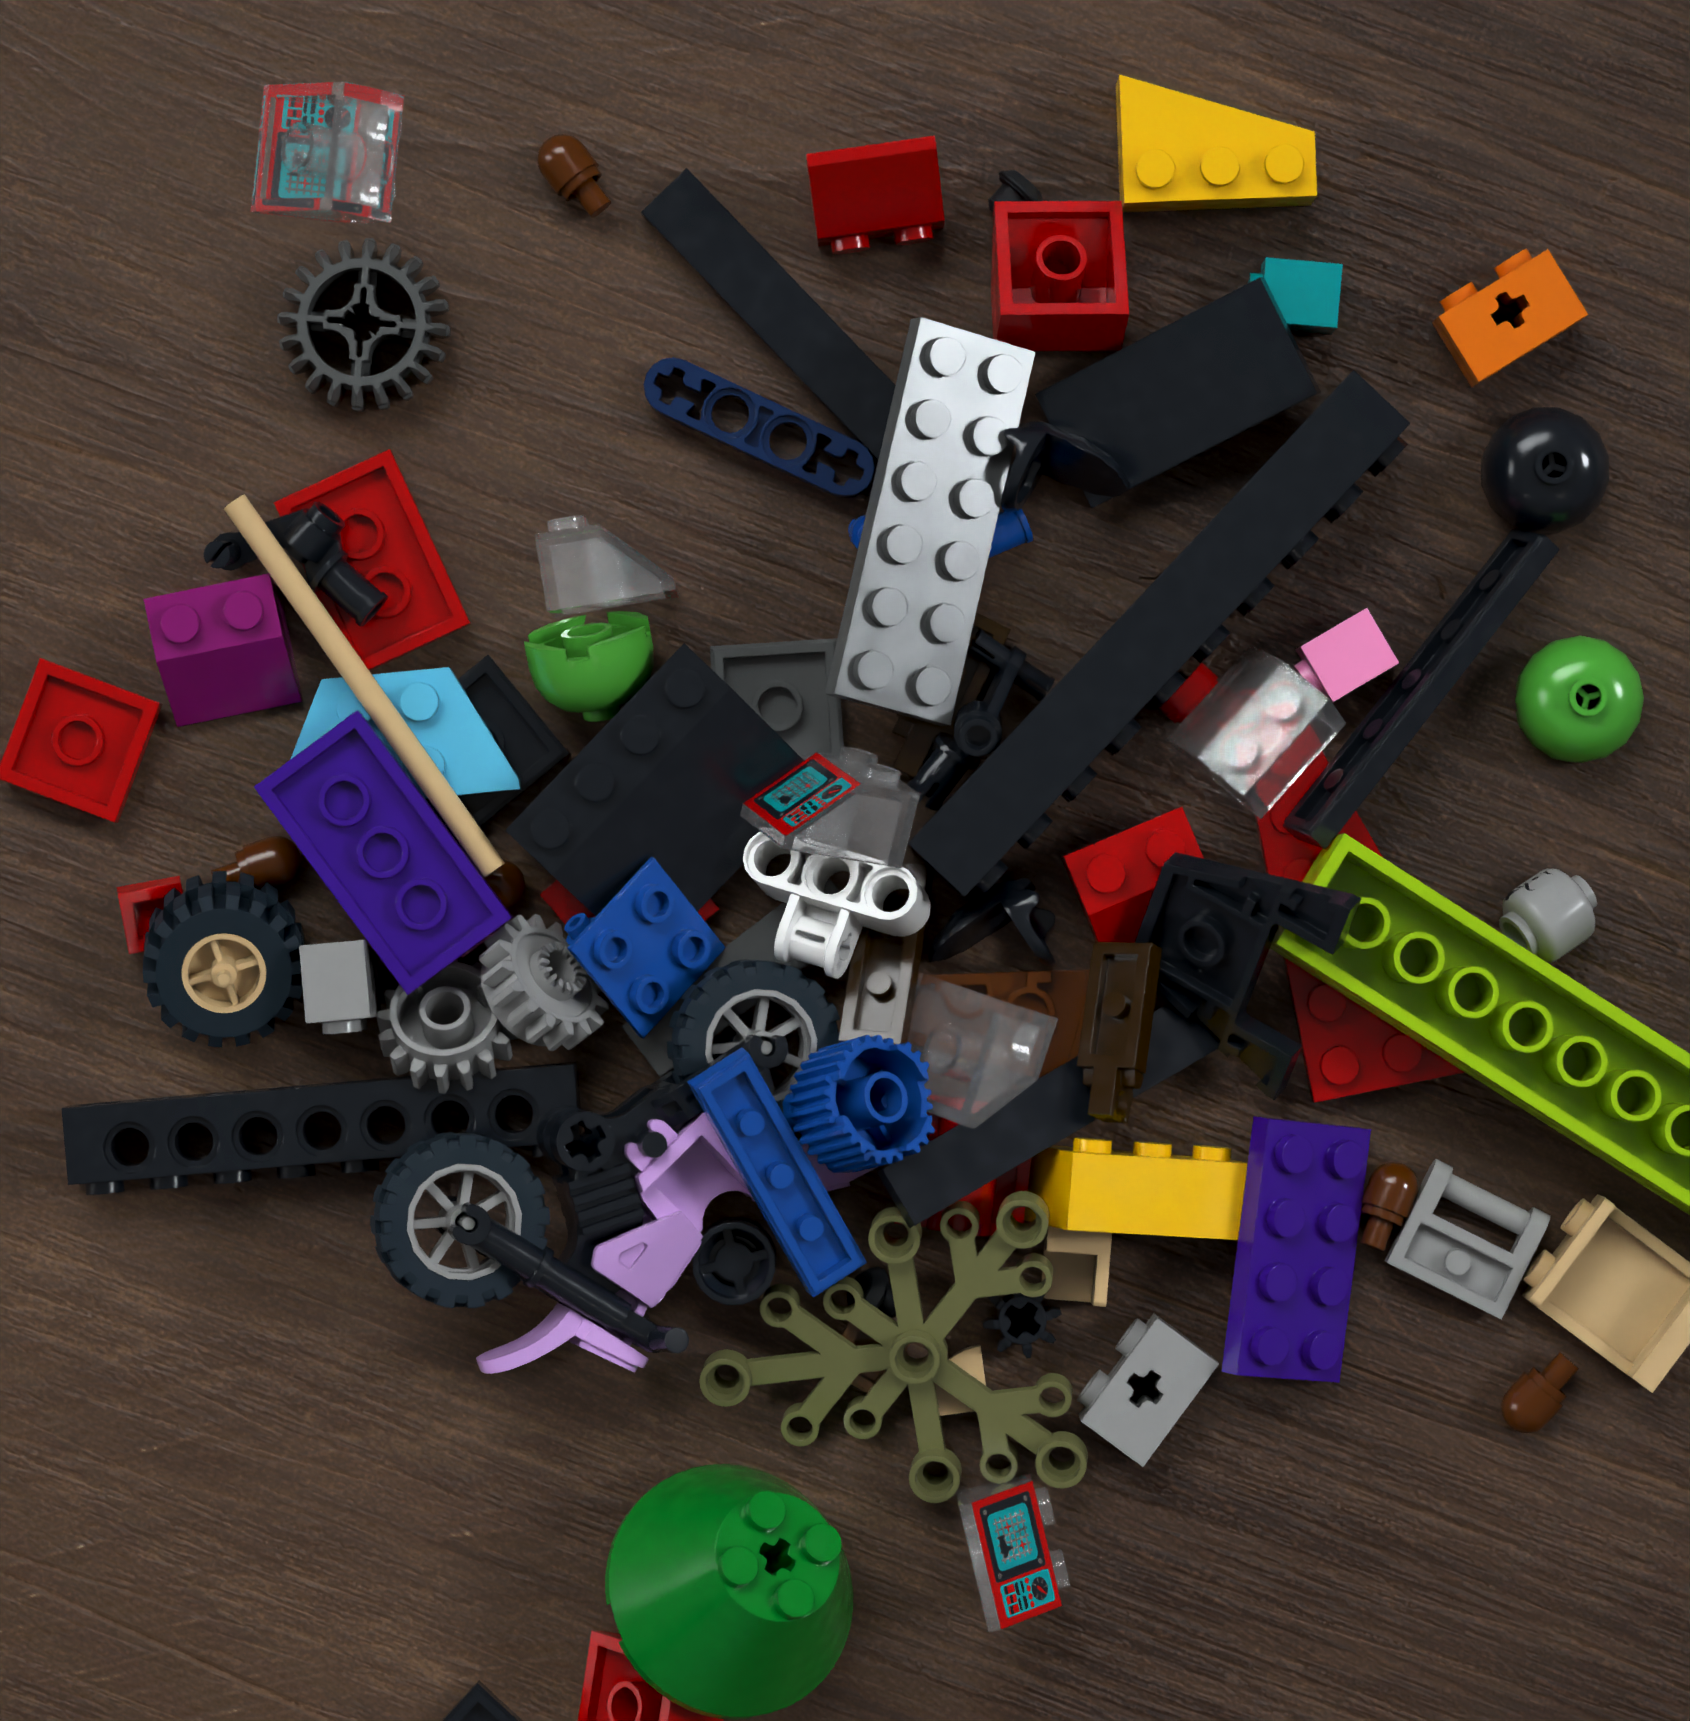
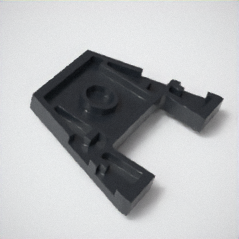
[1135,852,1361,1100]

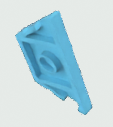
[291,667,522,799]

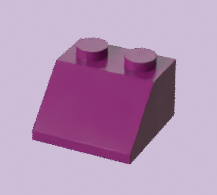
[143,573,303,727]

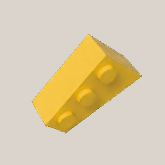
[1116,74,1317,212]
[1024,1137,1248,1240]

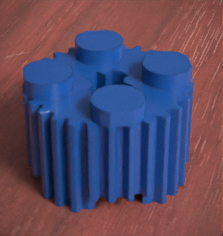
[782,1035,935,1173]

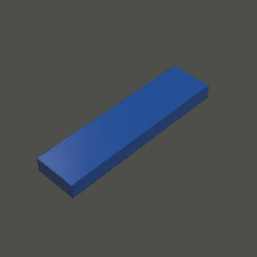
[687,1047,867,1297]

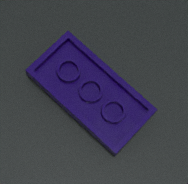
[254,710,513,995]
[1221,1116,1371,1383]

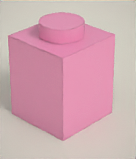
[1293,608,1399,704]

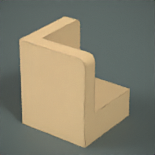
[1041,1226,1112,1307]

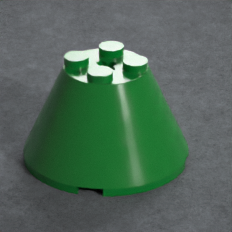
[605,1464,853,1720]

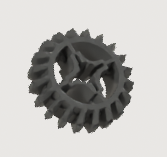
[277,238,451,412]

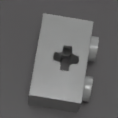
[299,940,382,1035]
[1077,1313,1219,1467]

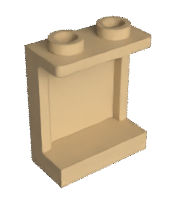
[1521,1194,1690,1393]

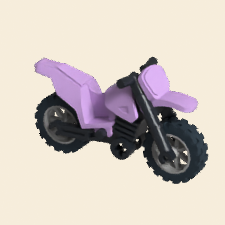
[370,960,877,1374]

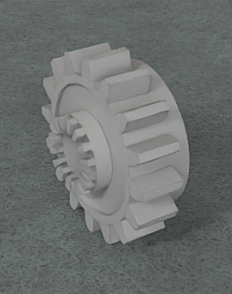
[479,914,609,1051]
[377,959,518,1094]

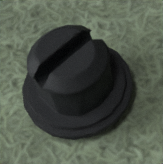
[988,170,1043,213]
[847,1266,896,1318]

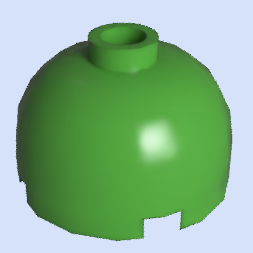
[524,611,654,722]
[1515,635,1644,763]

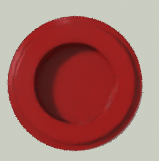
[1159,662,1218,724]

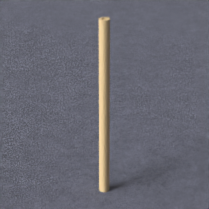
[224,494,505,878]

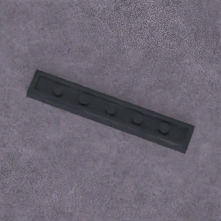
[641,168,896,460]
[1282,529,1560,849]
[877,1003,1221,1228]

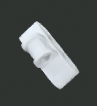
[743,829,931,979]

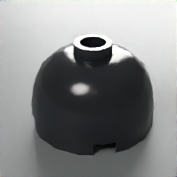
[1481,407,1609,534]

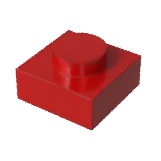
[116,876,183,954]

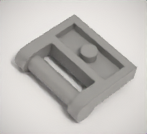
[1385,1159,1550,1320]

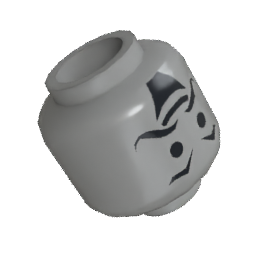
[1499,868,1597,963]

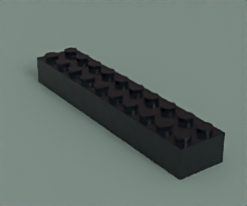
[907,370,1410,897]

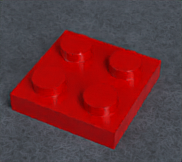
[0,658,163,823]

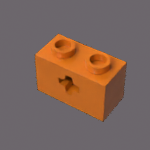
[1432,248,1588,388]

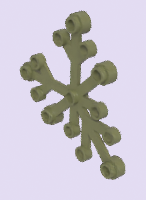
[699,1191,1088,1503]

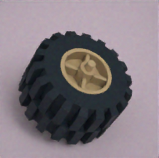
[143,871,304,1048]

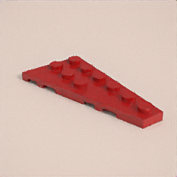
[1237,715,1465,1103]

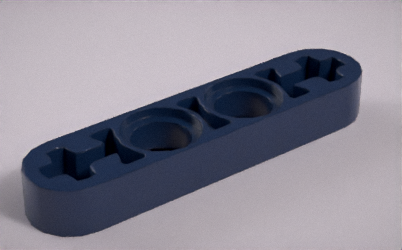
[644,357,874,498]

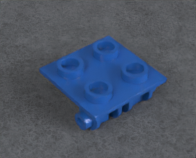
[564,857,726,1038]

